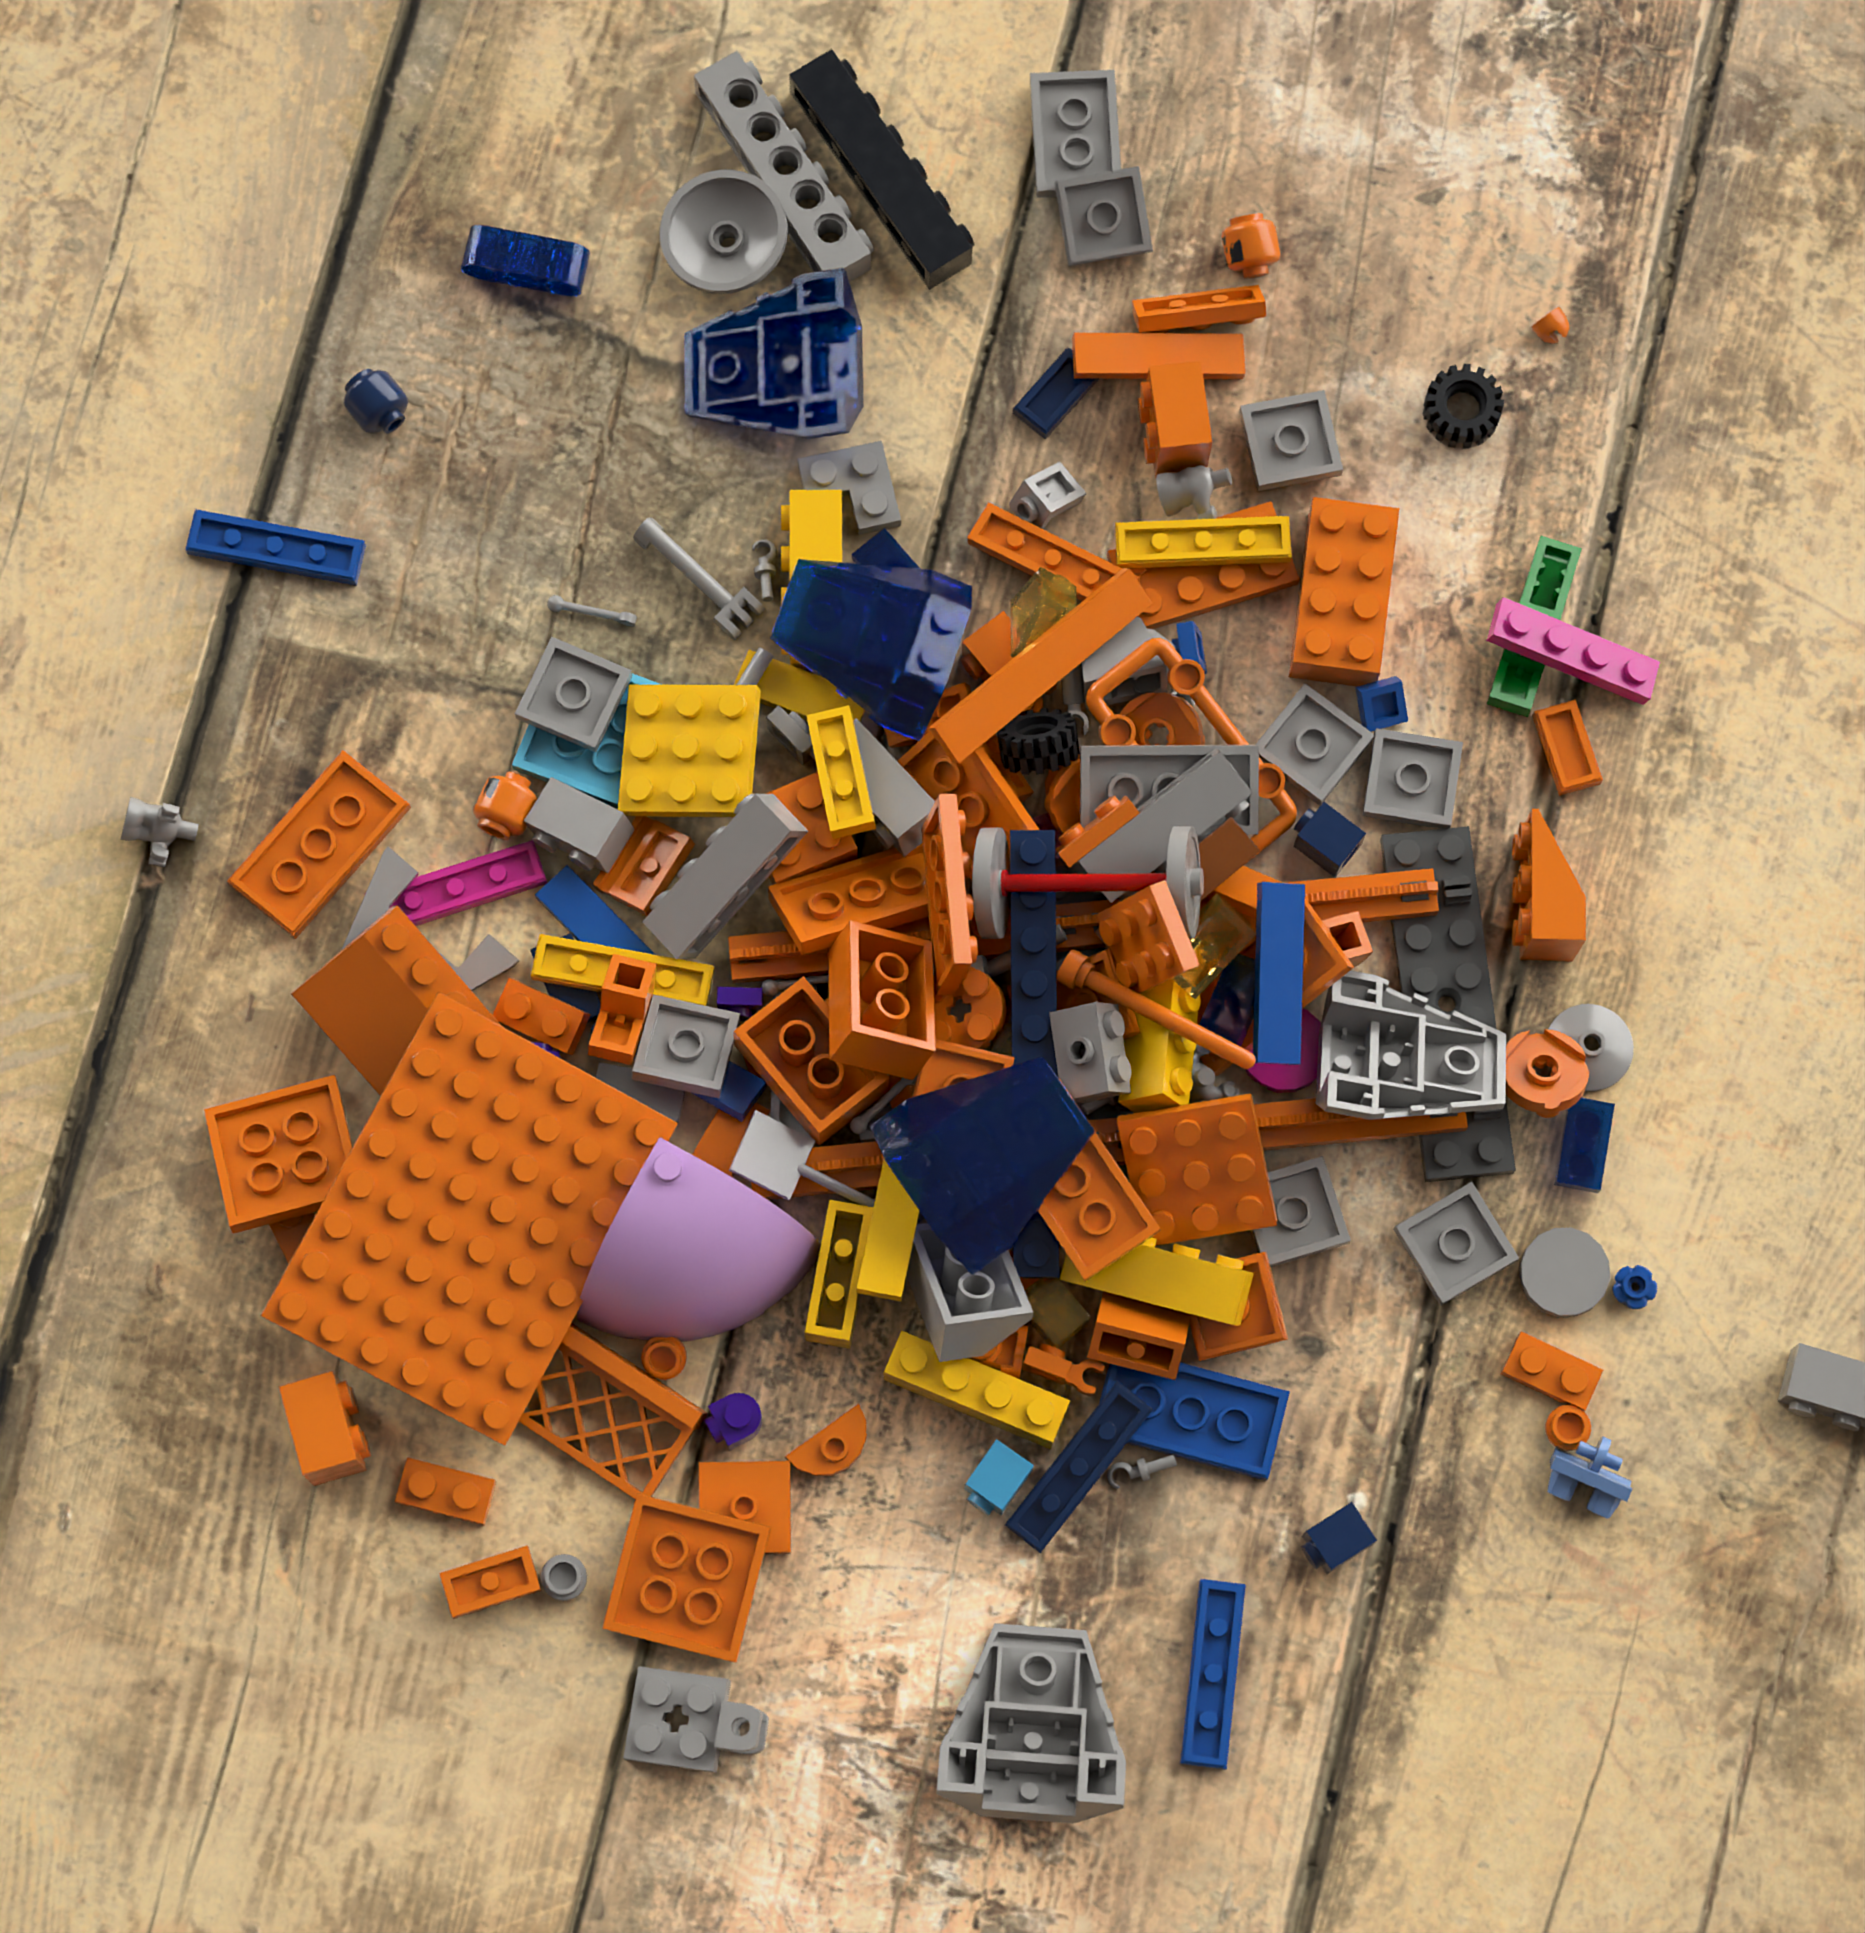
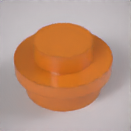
[641,1337,687,1380]
[1545,1405,1591,1451]

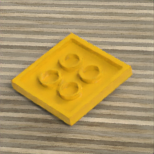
[618,685,761,817]

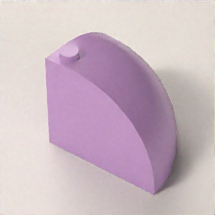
[577,1137,821,1342]

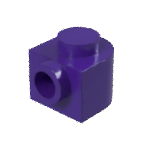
[704,1393,762,1451]

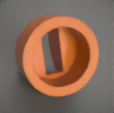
[1531,307,1569,344]

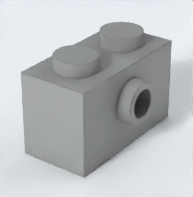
[524,777,635,873]
[1049,1002,1132,1103]

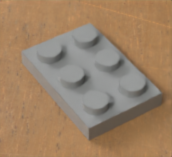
[1030,70,1121,198]

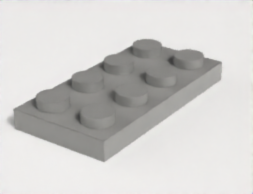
[1080,745,1259,835]

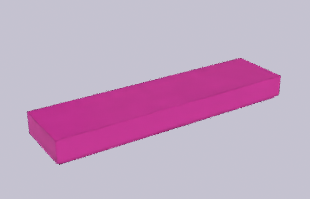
[365,840,547,926]

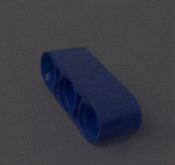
[460,225,591,297]

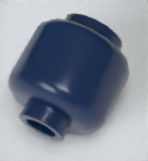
[344,368,408,434]

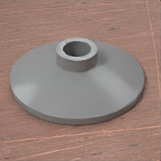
[1548,1004,1634,1092]

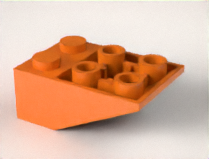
[1512,809,1586,961]

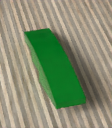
[1486,535,1582,717]

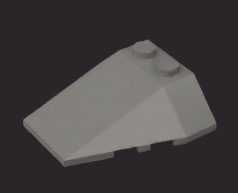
[1316,970,1506,1120]
[936,1623,1126,1824]

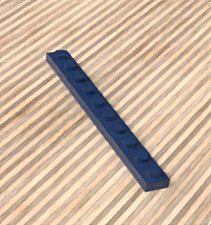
[1010,830,1059,1279]

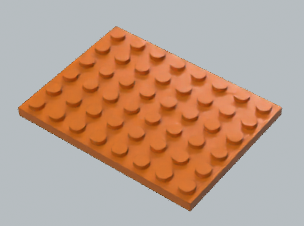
[260,992,678,1446]

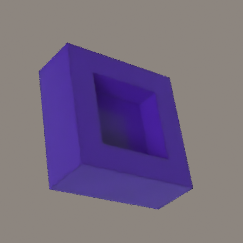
[717,987,763,1022]

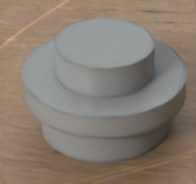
[541,1554,587,1601]

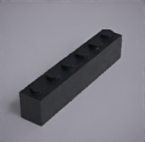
[789,49,975,290]

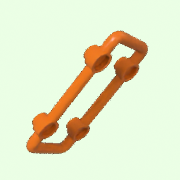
[1086,638,1297,866]

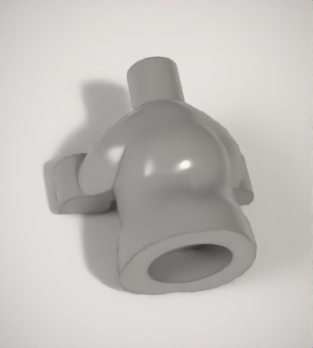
[1156,465,1232,519]
[121,797,199,867]
[1189,1045,1239,1104]

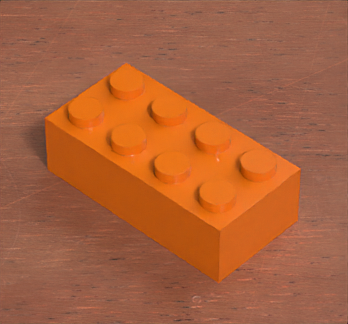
[1289,497,1400,687]

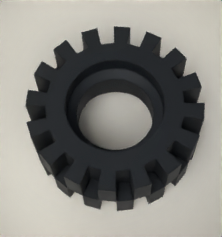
[1423,364,1504,449]
[997,708,1080,775]

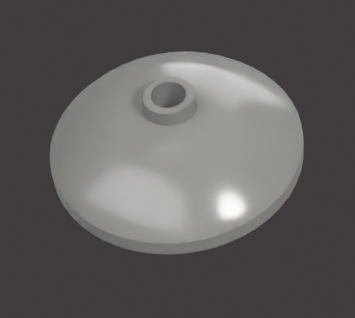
[660,170,788,294]

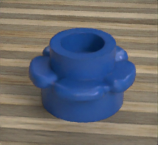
[1613,1265,1657,1309]

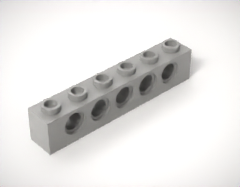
[694,51,874,294]

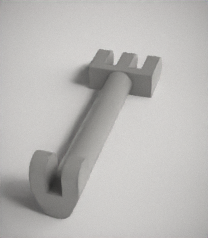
[633,517,765,640]

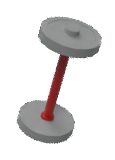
[972,826,1204,939]

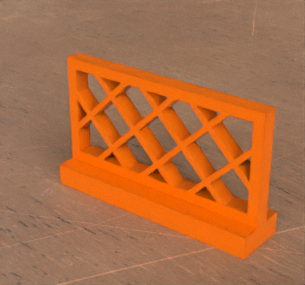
[519,1323,708,1499]

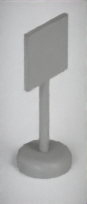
[729,1110,875,1207]

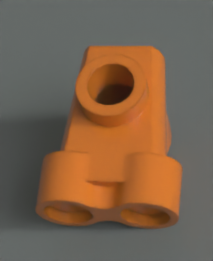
[969,1325,1028,1379]

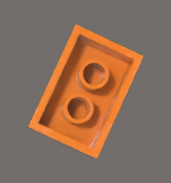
[828,920,935,1080]
[733,976,889,1146]

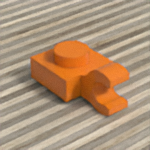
[1022,1344,1105,1396]

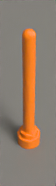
[1057,949,1256,1069]

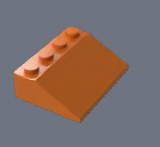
[291,905,503,1096]

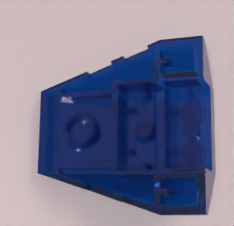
[684,267,864,439]
[770,559,972,741]
[870,1057,1095,1275]

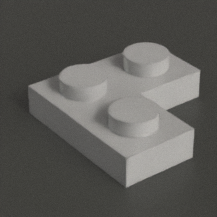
[798,440,901,535]

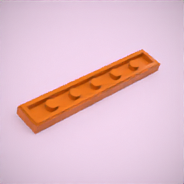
[929,568,1153,764]

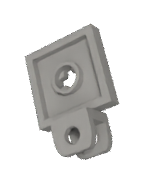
[623,1666,769,1773]

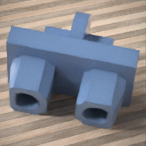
[1548,1436,1632,1519]

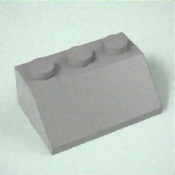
[907,1214,1033,1362]

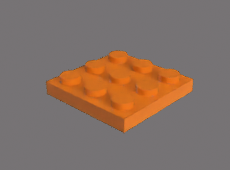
[204,1075,353,1234]
[1117,1093,1278,1246]
[602,1493,771,1663]

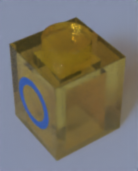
[1025,1279,1091,1349]

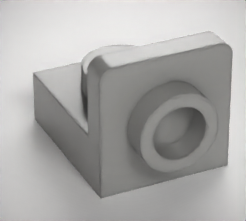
[1009,461,1087,529]
[766,705,816,766]

